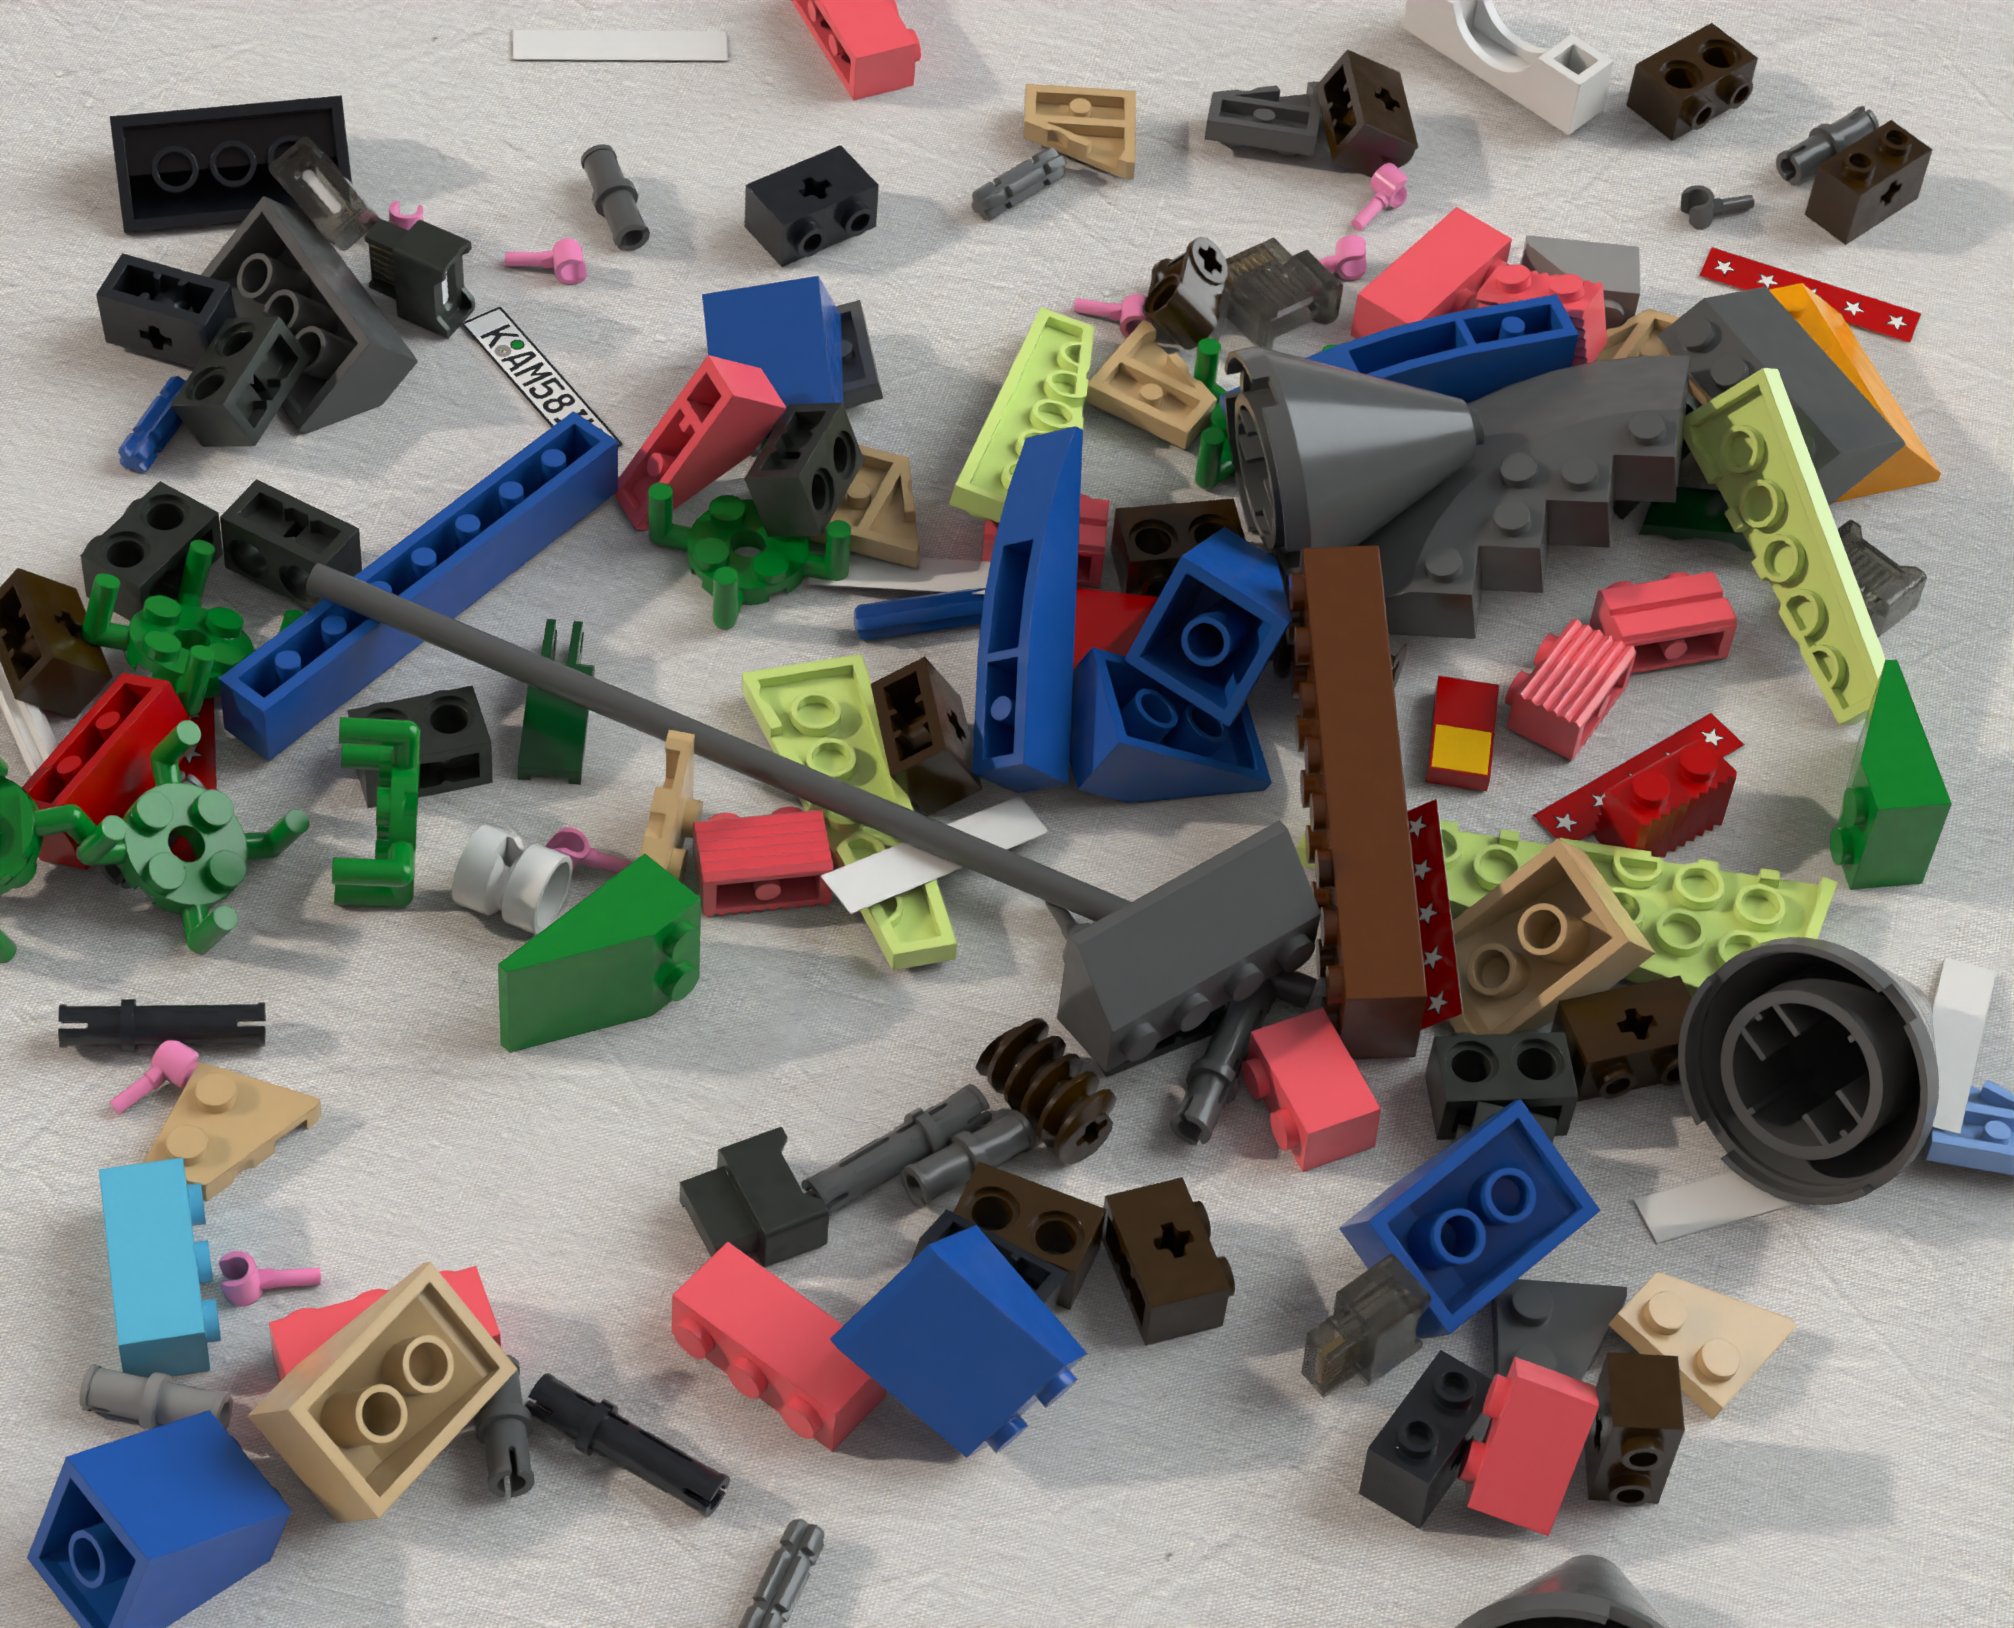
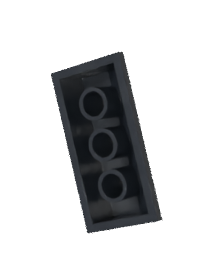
[110,95,355,233]

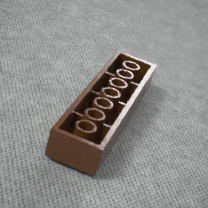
[1285,545,1427,1060]

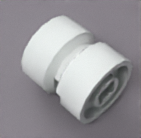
[452,824,573,935]

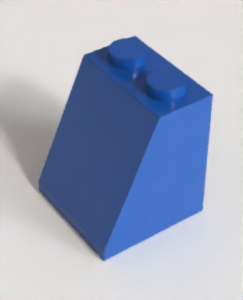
[702,276,844,451]
[1123,527,1292,727]
[830,1225,1088,1458]
[27,1410,292,1628]

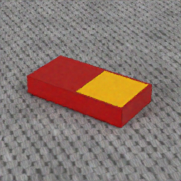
[1425,675,1499,792]

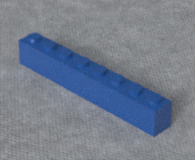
[219,411,618,762]

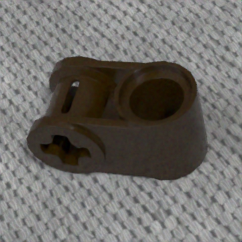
[1142,237,1228,350]

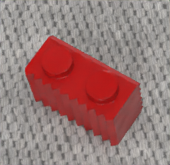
[1593,739,1737,857]

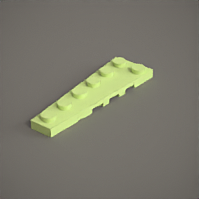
[949,307,1095,523]
[1683,368,1886,725]
[741,654,957,970]

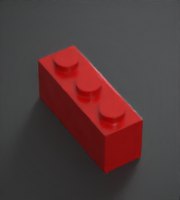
[22,673,191,870]

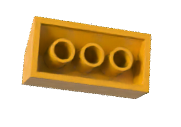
[1769,283,1941,503]

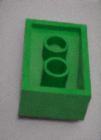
[1830,659,1952,890]
[498,853,701,1053]

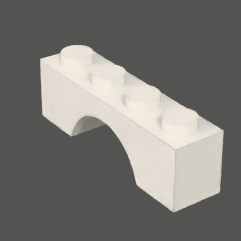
[1402,0,1614,135]

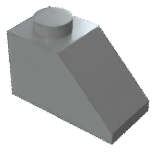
[1520,235,1640,330]

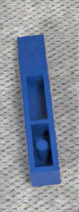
[1219,294,1579,417]
[972,426,1083,793]

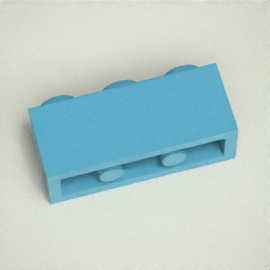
[98,1157,221,1378]

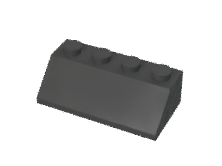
[201,196,418,434]
[1658,287,1906,506]
[1057,820,1321,1072]

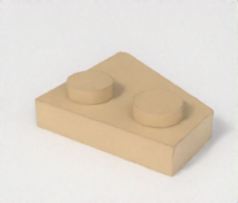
[809,444,920,569]
[143,1061,322,1201]

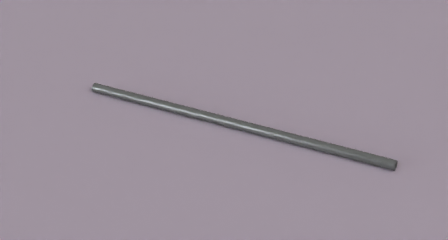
[306,563,1317,1009]

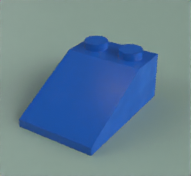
[1070,647,1272,803]
[1339,1099,1601,1339]

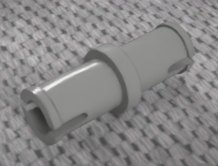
[79,1364,233,1430]

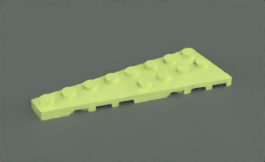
[1297,820,1838,998]

